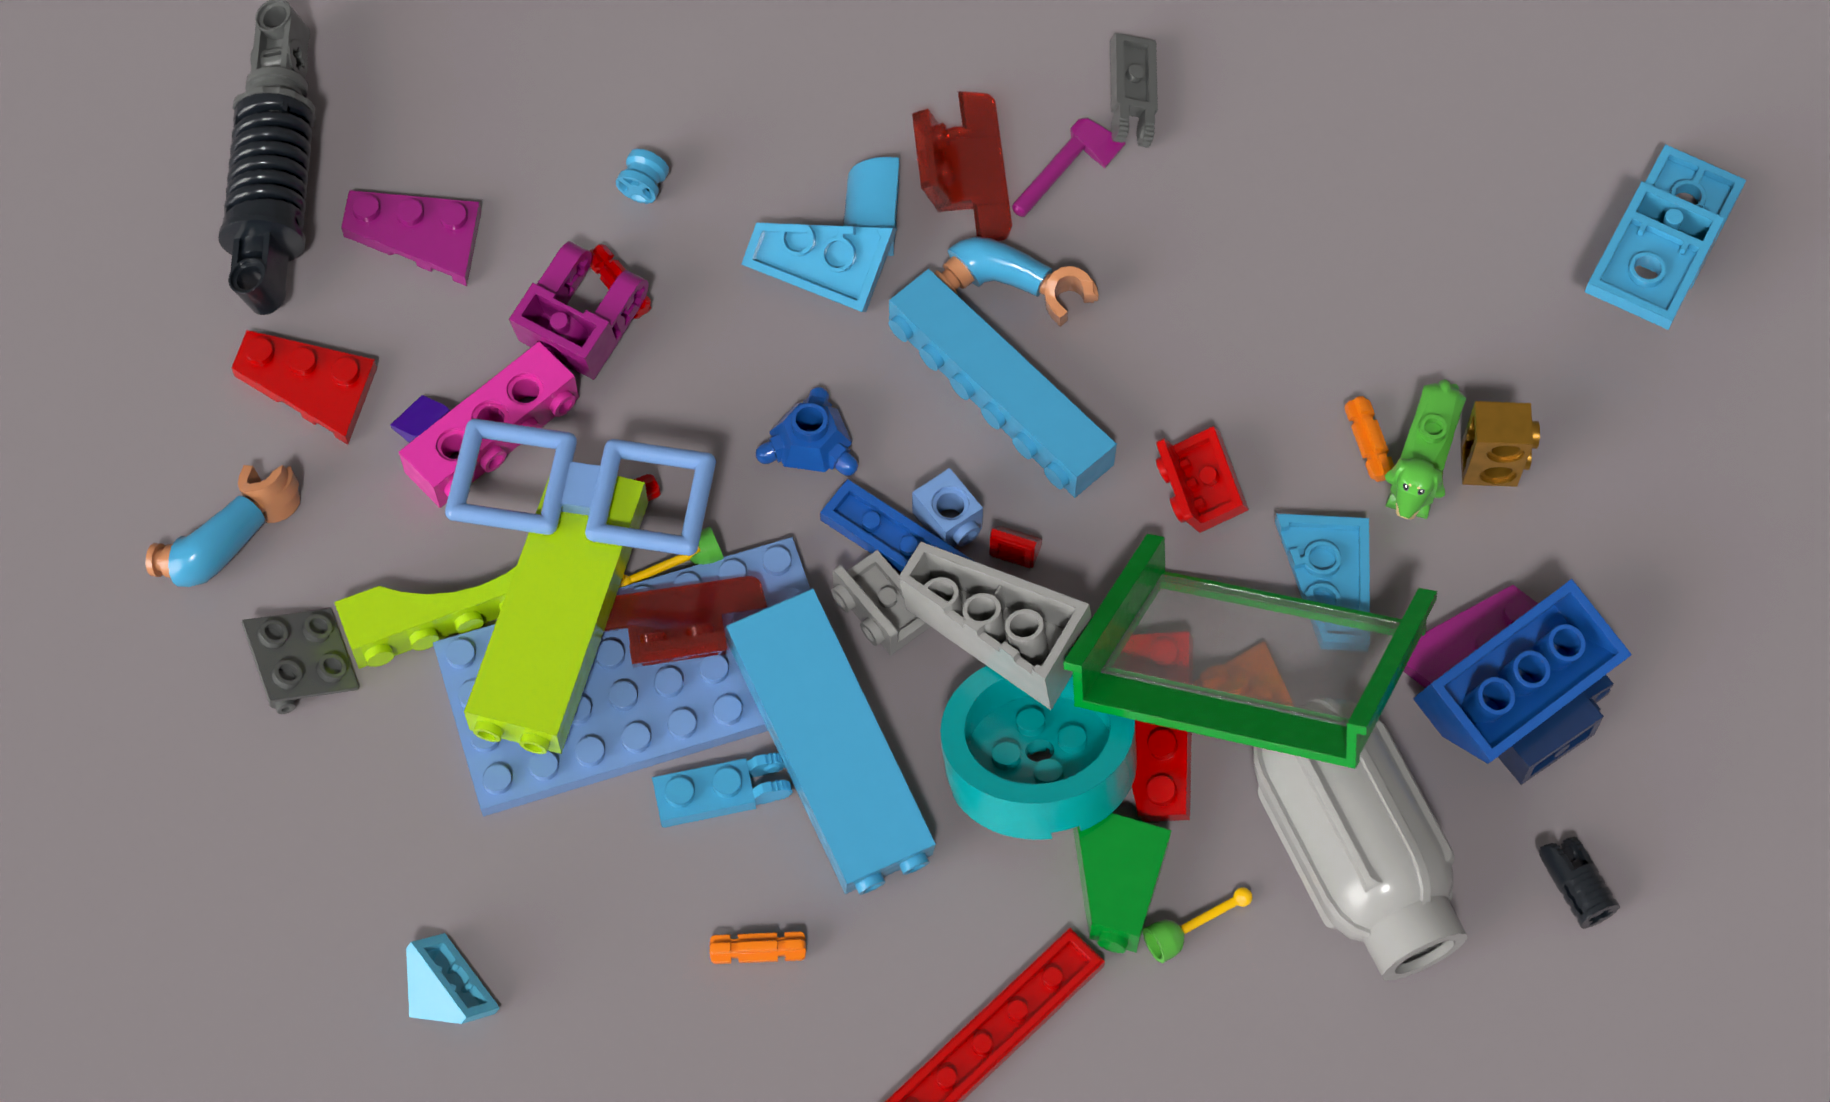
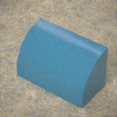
[843,157,900,256]

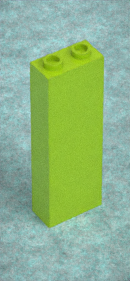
[464,475,648,754]

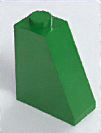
[1073,813,1172,953]

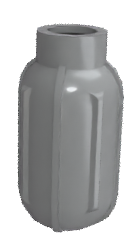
[1254,697,1468,981]

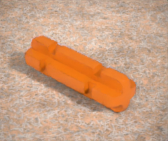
[1345,396,1395,482]
[710,931,806,964]

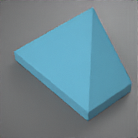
[406,933,500,1024]

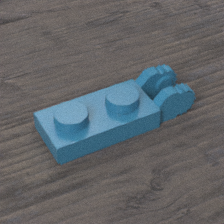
[652,752,793,828]

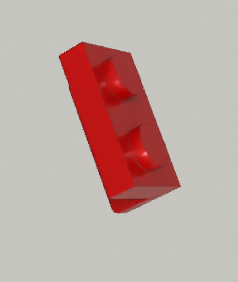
[1156,426,1249,533]

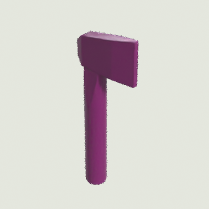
[1012,118,1126,217]

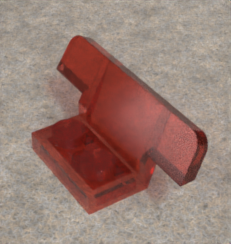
[912,91,1012,241]
[604,576,767,668]

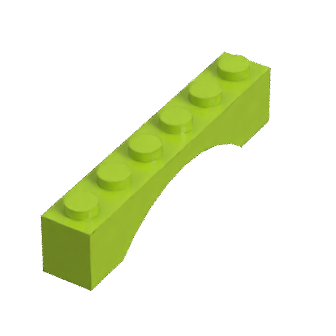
[334,567,516,669]

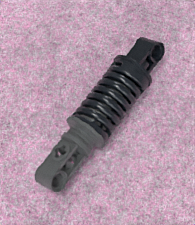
[219,0,316,315]

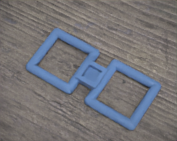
[445,419,716,556]

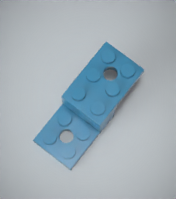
[1585,144,1746,330]

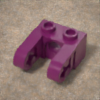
[509,241,649,380]

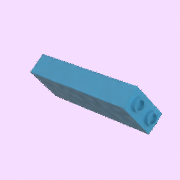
[726,589,936,895]

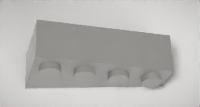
[898,542,1092,710]

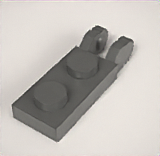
[1110,33,1158,148]

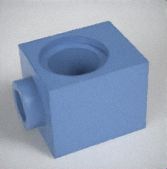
[912,468,983,547]

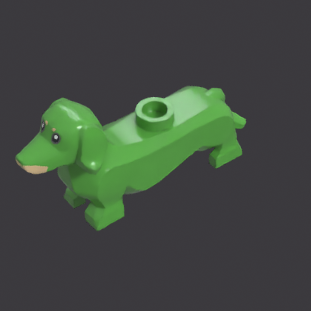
[1385,379,1467,520]

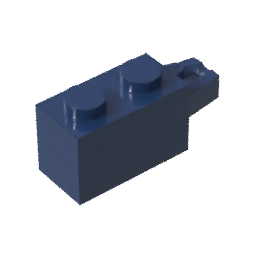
[1498,675,1614,785]

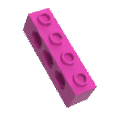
[399,342,579,508]

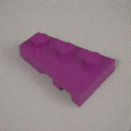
[341,190,481,286]
[1403,585,1538,688]

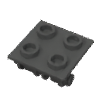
[241,608,359,714]

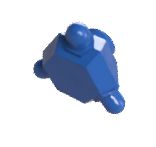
[755,387,858,476]

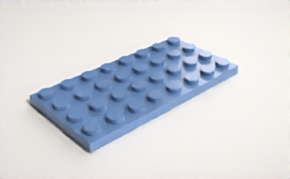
[433,537,811,817]

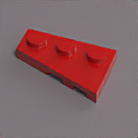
[231,330,377,445]

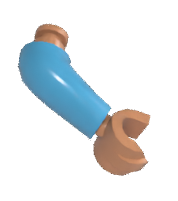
[145,465,301,587]

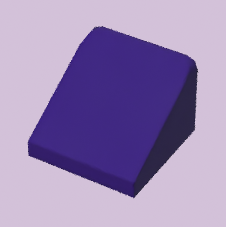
[390,395,451,443]

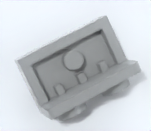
[831,550,931,656]

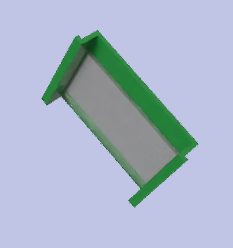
[1063,533,1437,769]

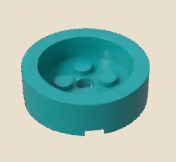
[940,666,1137,840]

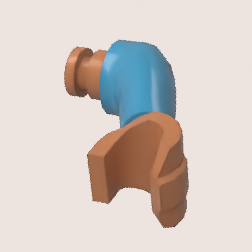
[934,236,1098,327]

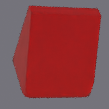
[989,526,1042,568]

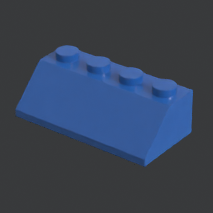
[1413,579,1632,764]

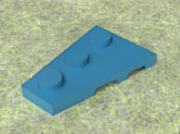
[741,223,897,312]
[1275,513,1370,653]

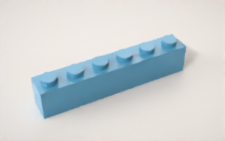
[889,269,1117,498]

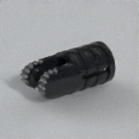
[1539,836,1620,929]

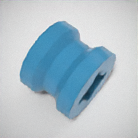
[615,149,669,204]

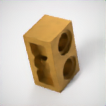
[1461,401,1540,487]

